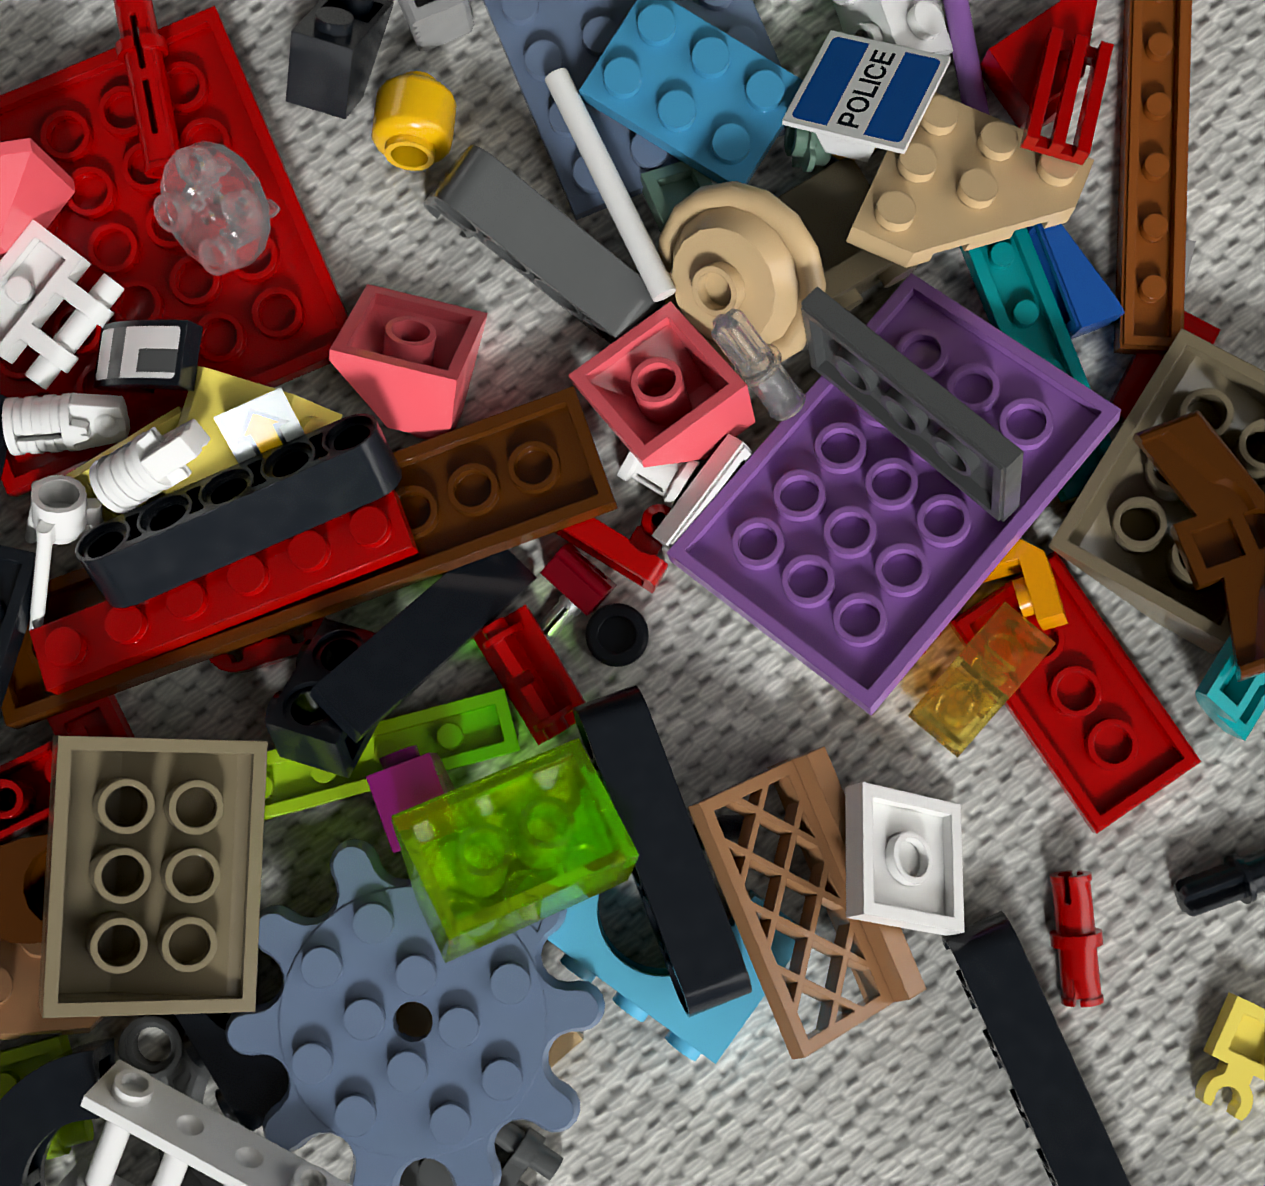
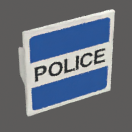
[782,30,951,162]

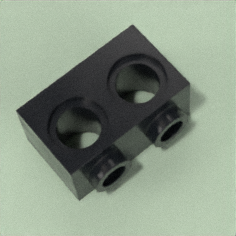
[264,618,379,778]

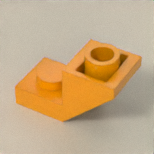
[983,539,1068,631]

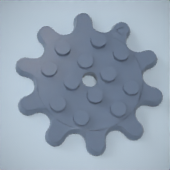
[225,831,605,1186]

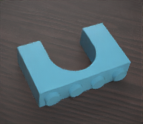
[506,779,799,1064]

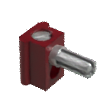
[539,543,617,643]

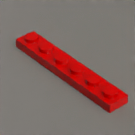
[29,490,419,695]

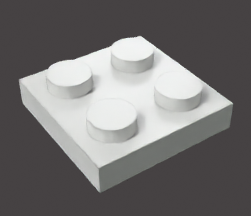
[845,782,965,936]

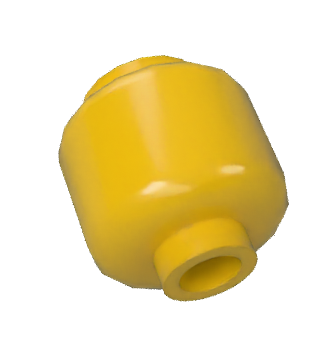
[371,71,457,171]

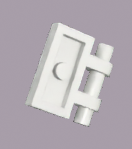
[0,220,125,390]

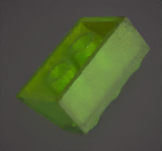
[391,737,639,963]

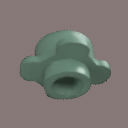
[784,126,832,173]

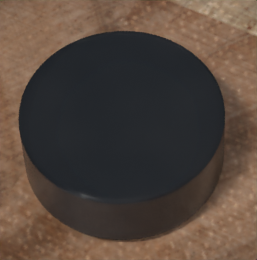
[585,603,649,667]

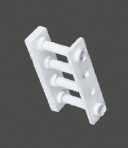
[57,1059,352,1186]

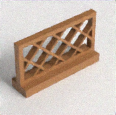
[688,746,926,1060]

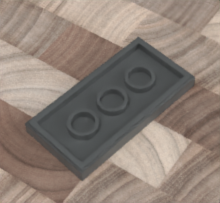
[801,286,1024,522]

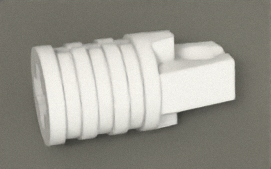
[2,393,130,456]
[89,419,210,514]

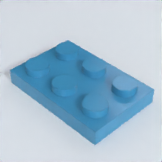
[579,0,803,184]

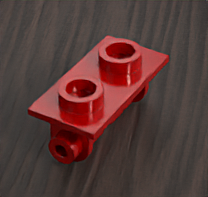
[473,604,586,745]

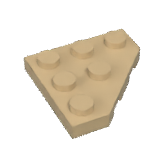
[846,92,1094,268]

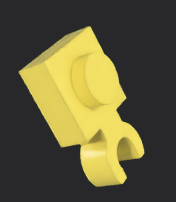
[1195,992,1265,1121]

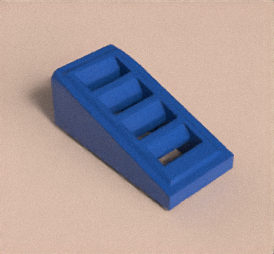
[1027,224,1125,339]

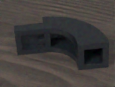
[0,1038,116,1186]

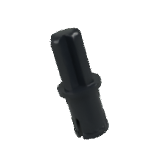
[1173,849,1265,917]

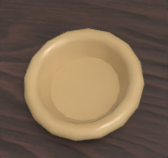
[658,181,826,369]

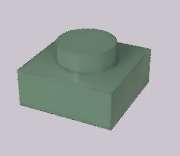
[641,161,712,233]

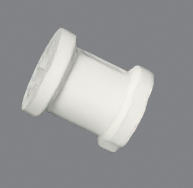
[617,451,701,508]

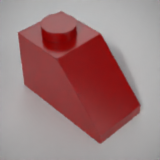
[980,0,1097,129]

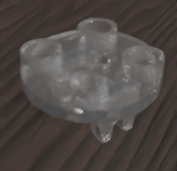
[153,141,280,276]

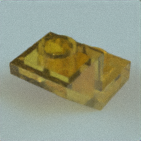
[908,602,1056,758]

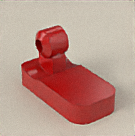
[553,504,671,593]

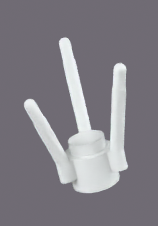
[25,475,104,631]

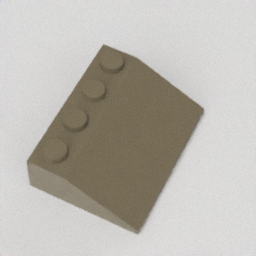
[1048,328,1265,655]
[38,735,268,1018]

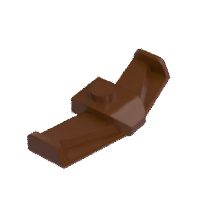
[1133,410,1265,682]

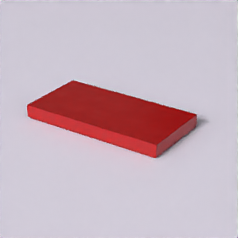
[949,551,1201,834]

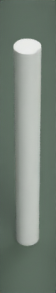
[545,68,676,302]

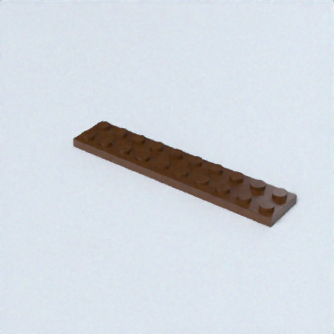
[1,386,618,730]

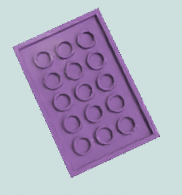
[667,273,1121,716]

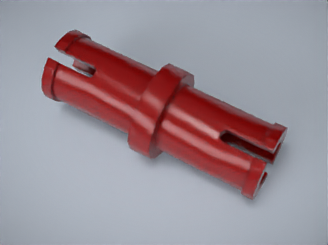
[1049,870,1104,1007]

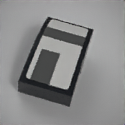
[93,320,203,394]

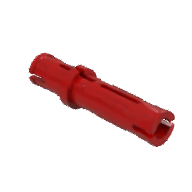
[113,0,186,179]

